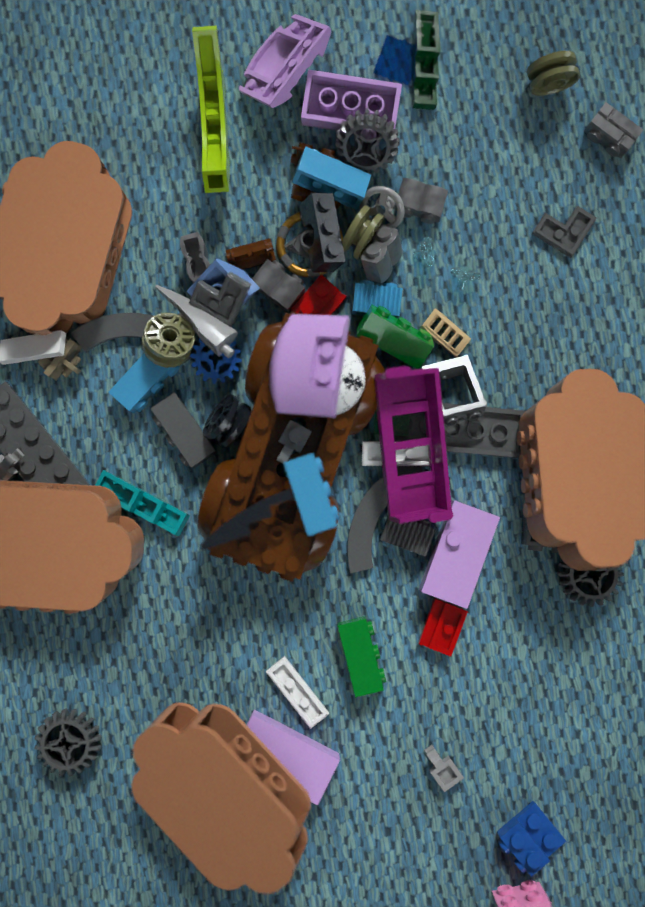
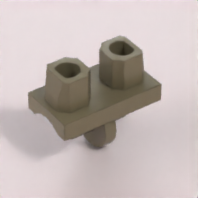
[38,339,82,381]

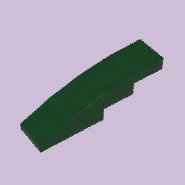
[412,10,440,110]

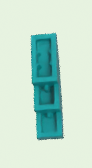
[95,470,190,536]

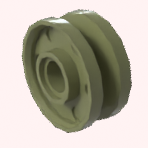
[526,51,581,96]
[342,205,384,260]
[142,313,195,367]

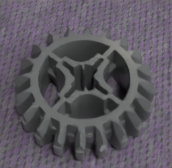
[335,108,400,174]
[557,562,624,607]
[34,708,102,777]

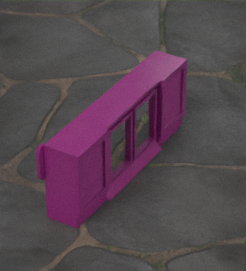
[374,366,454,524]

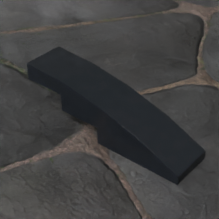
[200,488,294,551]

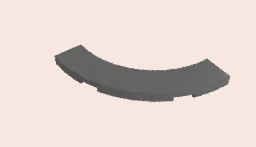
[70,313,200,363]
[347,466,423,574]

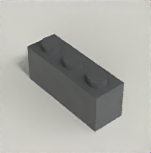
[151,392,217,468]

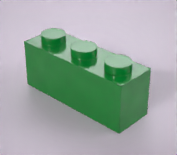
[357,304,434,369]
[337,616,386,698]

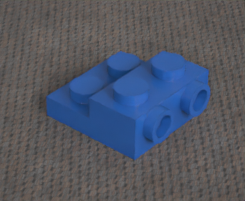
[497,801,566,877]

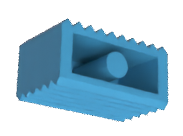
[352,280,403,318]

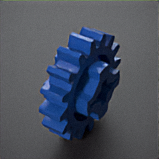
[190,338,242,384]

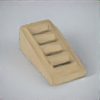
[420,308,471,358]

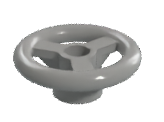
[359,186,405,228]

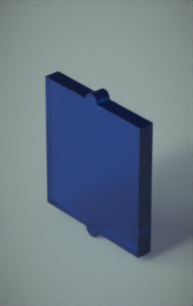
[373,35,413,86]

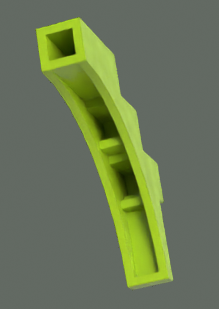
[192,26,230,193]

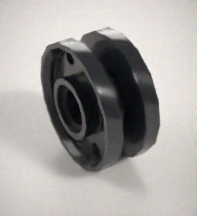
[203,394,251,448]

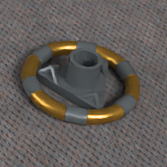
[276,212,343,278]

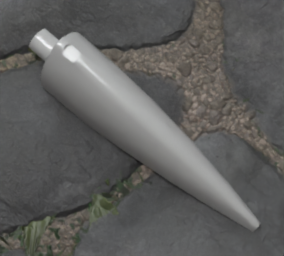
[155,285,238,358]

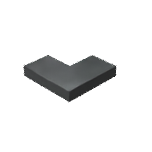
[532,206,597,258]
[189,272,252,326]

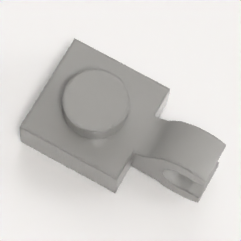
[277,420,312,464]
[0,448,24,481]
[424,745,464,792]

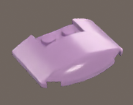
[239,14,331,108]
[269,314,350,417]

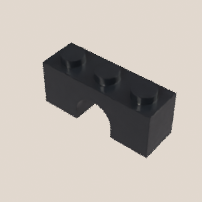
[300,193,346,273]

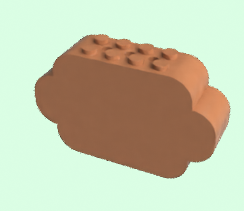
[0,141,132,335]
[517,369,645,571]
[0,480,144,614]
[132,703,311,894]

